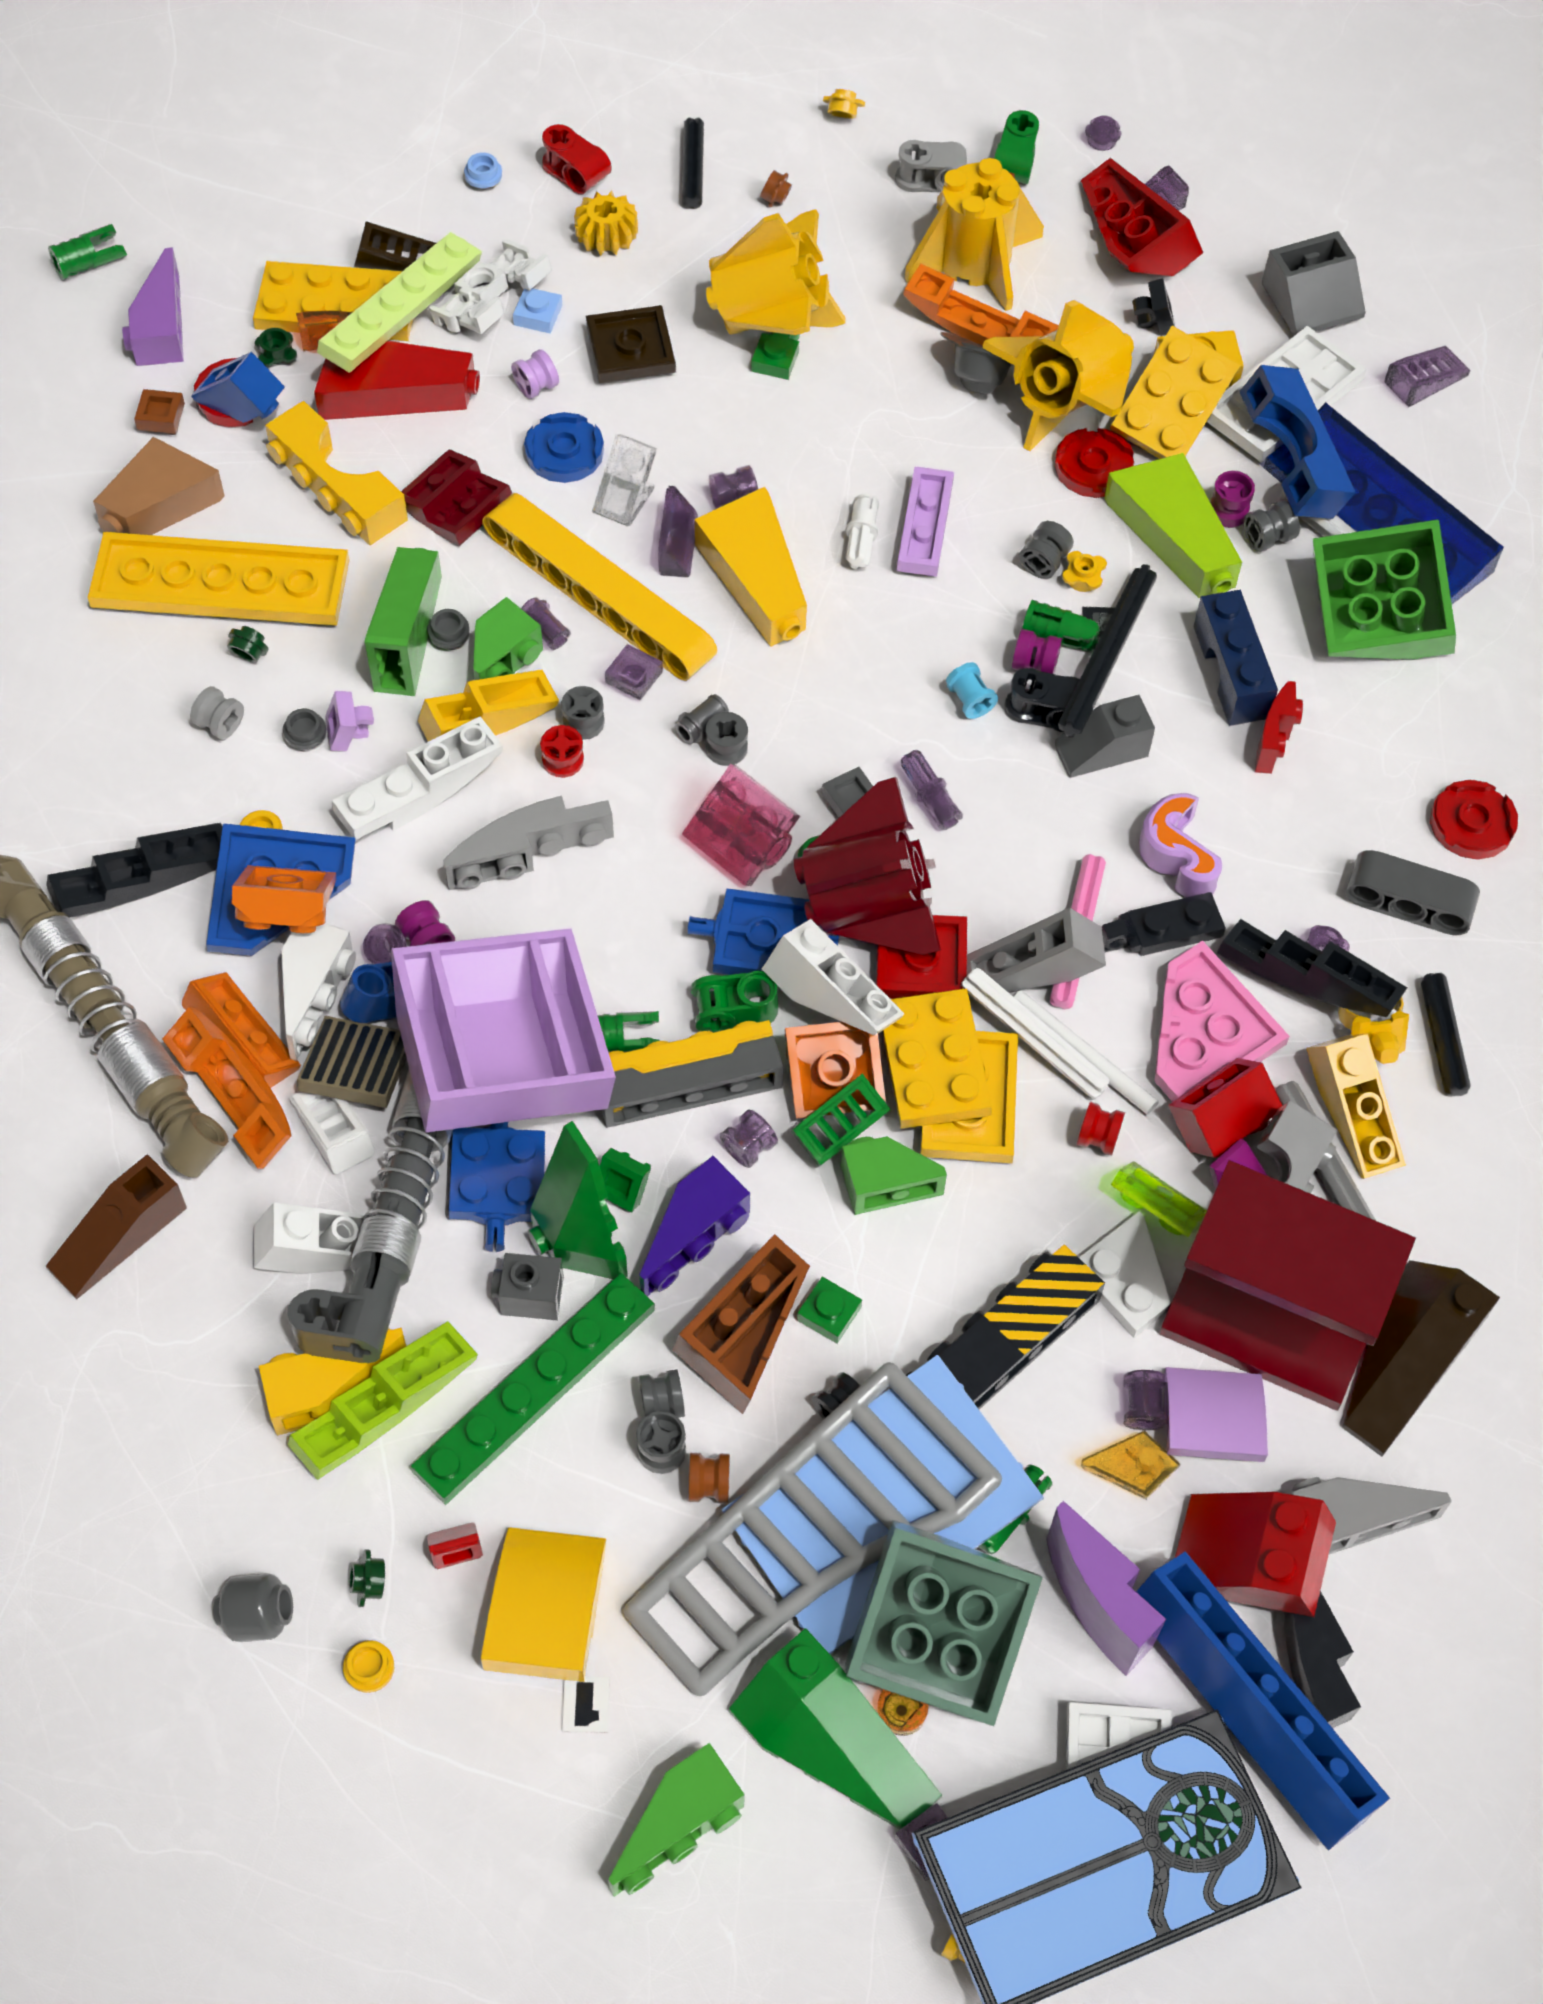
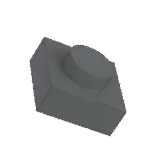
[822,767,873,817]

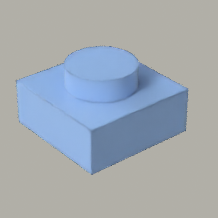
[513,288,562,334]

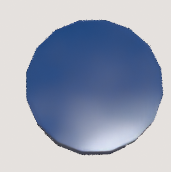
[524,412,604,483]

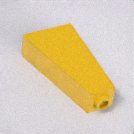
[695,487,807,647]

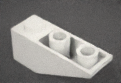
[762,919,904,1036]
[281,923,356,1061]
[254,1202,371,1274]

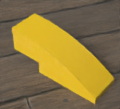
[418,669,559,742]

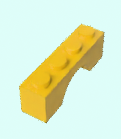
[265,400,408,546]

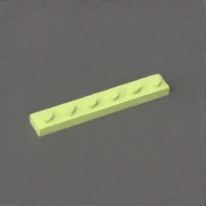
[317,232,482,373]

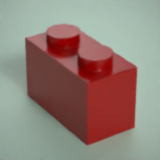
[1168,1058,1282,1158]

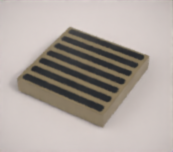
[297,1016,407,1108]

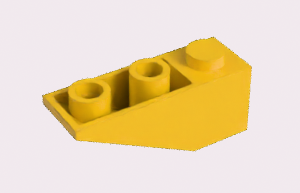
[1306,1033,1406,1179]
[259,1327,406,1436]

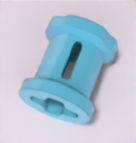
[946,662,998,719]

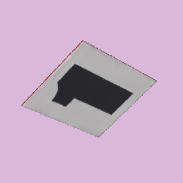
[562,1676,610,1733]

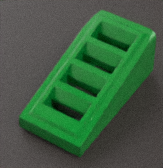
[790,1073,891,1167]

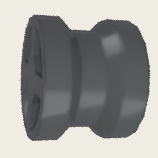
[561,686,605,740]
[706,712,748,766]
[639,1369,685,1418]

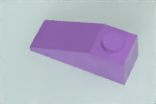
[122,247,184,366]

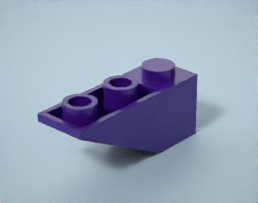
[639,1155,751,1297]

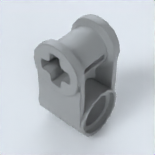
[895,140,967,192]

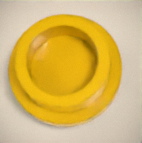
[343,1640,395,1693]

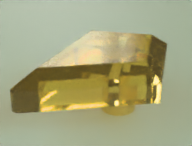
[1081,1430,1180,1500]

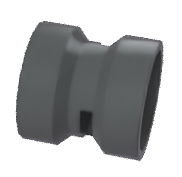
[1244,500,1300,552]
[1019,521,1074,579]
[636,1411,686,1474]

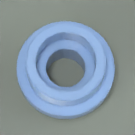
[464,153,502,188]

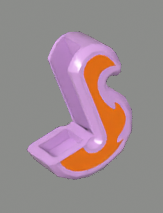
[1139,793,1222,898]

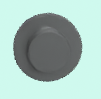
[428,609,470,649]
[283,708,326,750]

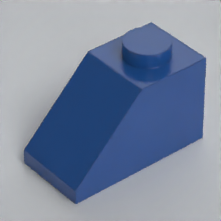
[191,351,285,423]

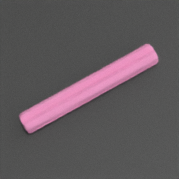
[1049,854,1106,1009]

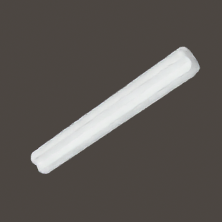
[961,968,1110,1099]

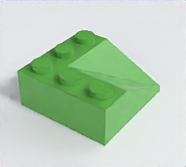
[1313,519,1456,659]

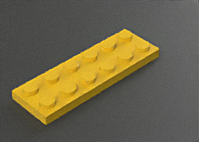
[88,532,350,626]

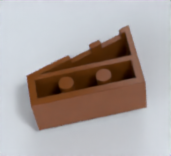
[672,1234,810,1414]

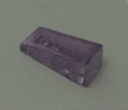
[1384,345,1471,407]

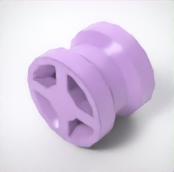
[511,349,559,399]

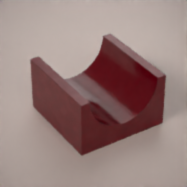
[1159,1160,1416,1411]

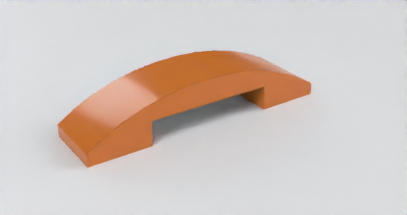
[903,263,1059,346]
[162,1007,292,1169]

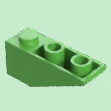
[608,1742,745,1897]

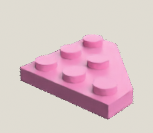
[1154,941,1290,1102]

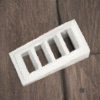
[289,1091,374,1174]

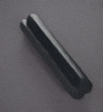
[682,117,704,209]
[1421,972,1471,1097]

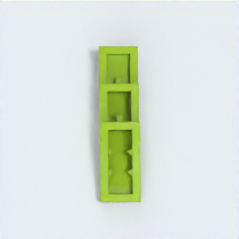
[288,1321,478,1480]

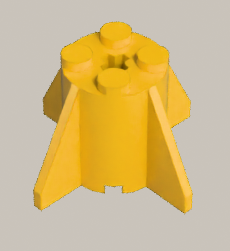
[904,158,1044,311]
[706,209,846,335]
[982,300,1134,451]

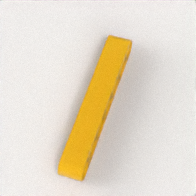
[482,493,717,681]

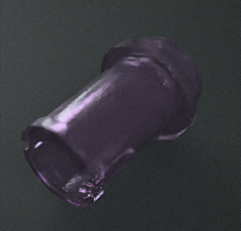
[521,597,571,650]

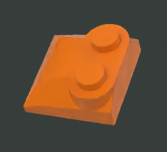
[232,865,336,933]
[784,1022,886,1119]

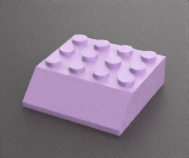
[391,928,616,1133]

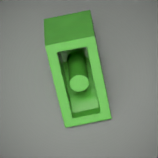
[840,1136,947,1215]

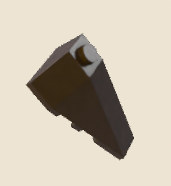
[1342,1260,1500,1457]

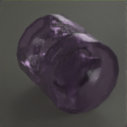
[709,465,758,509]

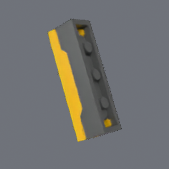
[601,1020,783,1128]

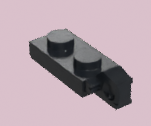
[1102,892,1226,956]

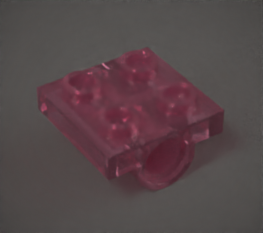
[682,764,800,886]

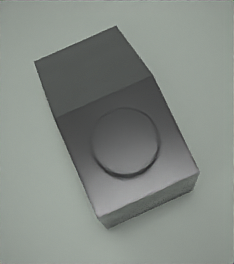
[1055,695,1155,778]

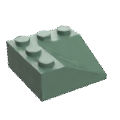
[844,1520,1043,1726]

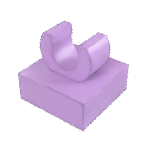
[325,691,374,751]

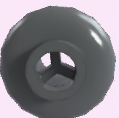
[213,1573,293,1642]

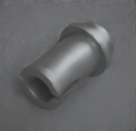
[675,694,729,744]

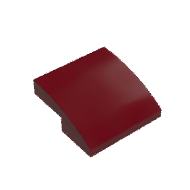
[401,449,512,546]

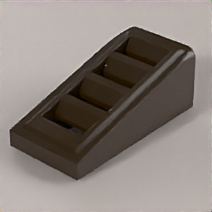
[354,221,436,271]

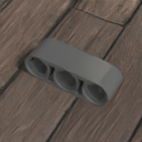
[1346,850,1480,935]

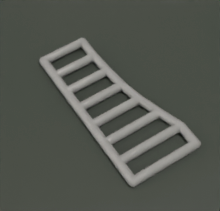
[624,1362,1002,1696]

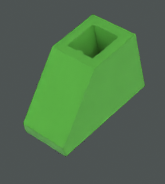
[473,597,543,680]

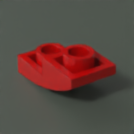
[1255,681,1303,774]

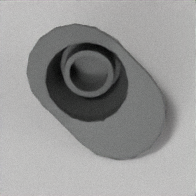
[940,332,1012,394]

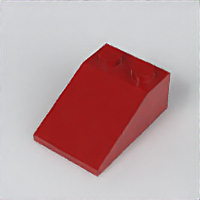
[1175,1492,1336,1617]

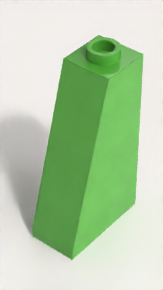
[365,547,442,696]

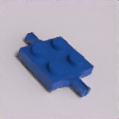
[687,888,839,975]
[449,1122,545,1252]

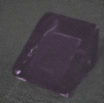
[1145,165,1189,211]

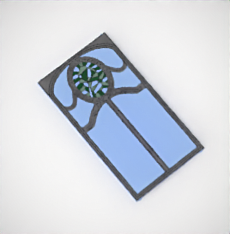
[912,1709,1302,2004]

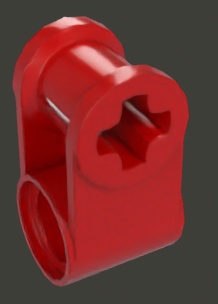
[542,124,612,194]

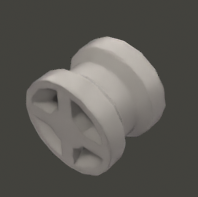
[190,686,244,739]

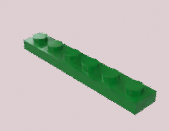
[411,1273,655,1505]

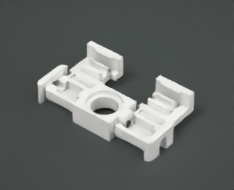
[429,239,552,334]

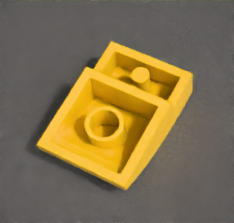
[481,1527,607,1682]

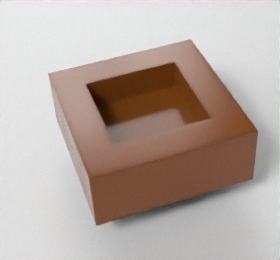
[134,389,185,434]

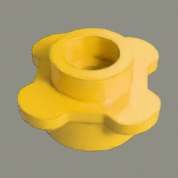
[823,89,865,119]
[1062,551,1107,592]

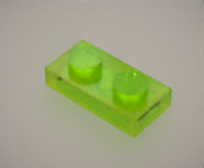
[1111,1161,1207,1237]

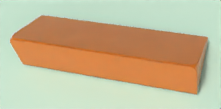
[182,972,301,1088]

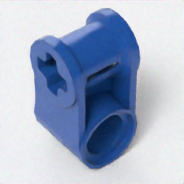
[340,962,397,1023]

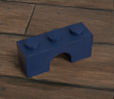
[1193,589,1278,726]

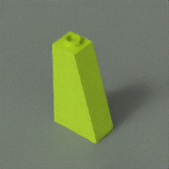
[1104,453,1242,598]

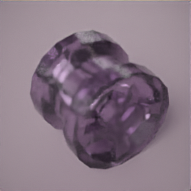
[720,1109,778,1168]

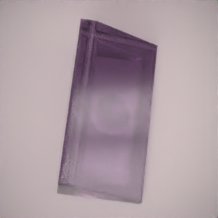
[658,486,698,577]

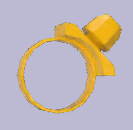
[1338,997,1409,1064]

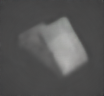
[592,434,657,526]

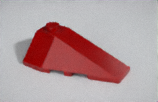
[1081,157,1204,276]

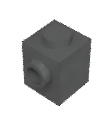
[491,1253,564,1321]

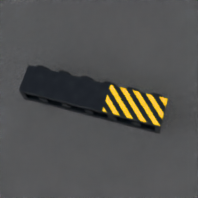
[906,1244,1105,1410]

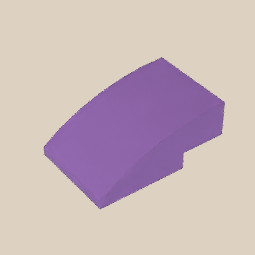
[1046,1501,1166,1676]

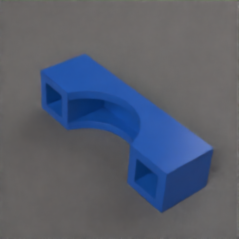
[1239,365,1356,519]

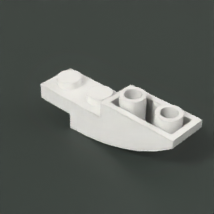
[332,716,503,840]

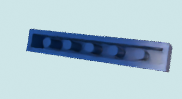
[1136,1551,1390,1851]

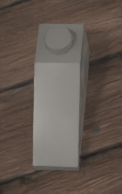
[967,908,1106,998]
[1291,1477,1452,1555]

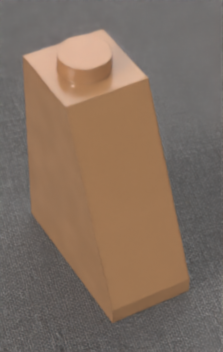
[93,436,225,535]

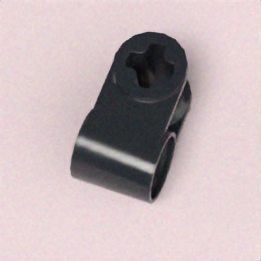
[1004,668,1080,732]

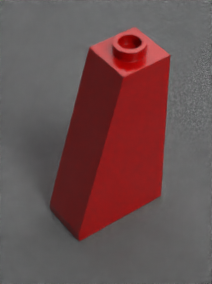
[314,341,480,420]

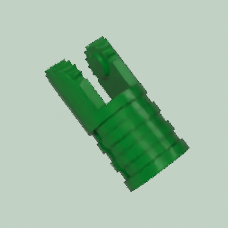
[48,224,127,280]
[1022,599,1100,652]
[597,1011,660,1053]

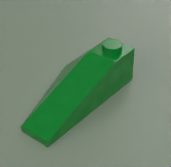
[528,1121,628,1280]
[729,1628,942,1832]

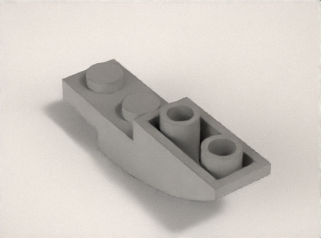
[443,795,614,890]

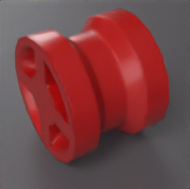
[540,725,584,778]
[1077,1101,1126,1156]

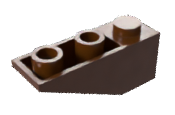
[46,1154,187,1300]

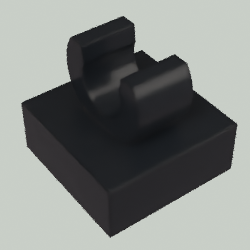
[1132,278,1175,336]

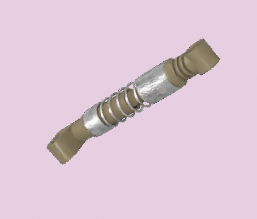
[0,855,229,1178]

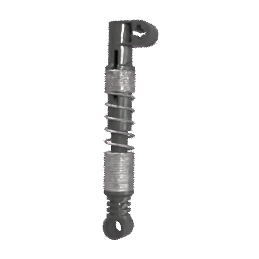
[288,1069,453,1363]

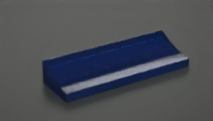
[1263,402,1504,604]

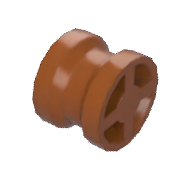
[689,1452,730,1503]

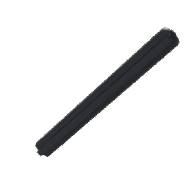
[1058,564,1157,737]

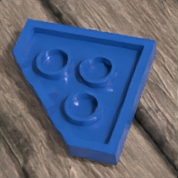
[206,823,356,956]

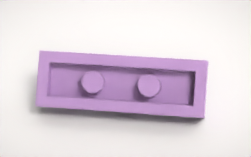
[897,466,954,577]

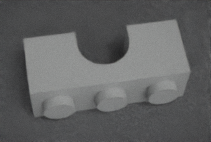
[1256,1101,1338,1194]

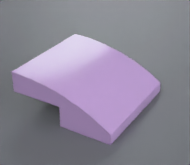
[1164,1367,1268,1462]

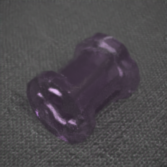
[1123,1370,1168,1431]

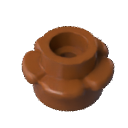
[760,170,792,207]

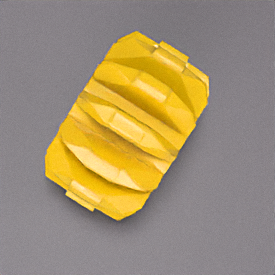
[574,191,638,256]

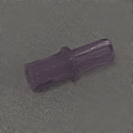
[901,750,963,830]

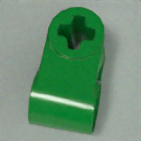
[994,110,1039,185]
[691,971,779,1033]

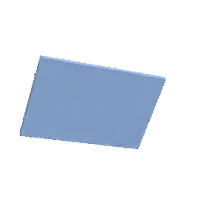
[721,1355,1044,1654]

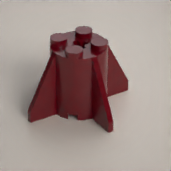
[794,777,941,955]

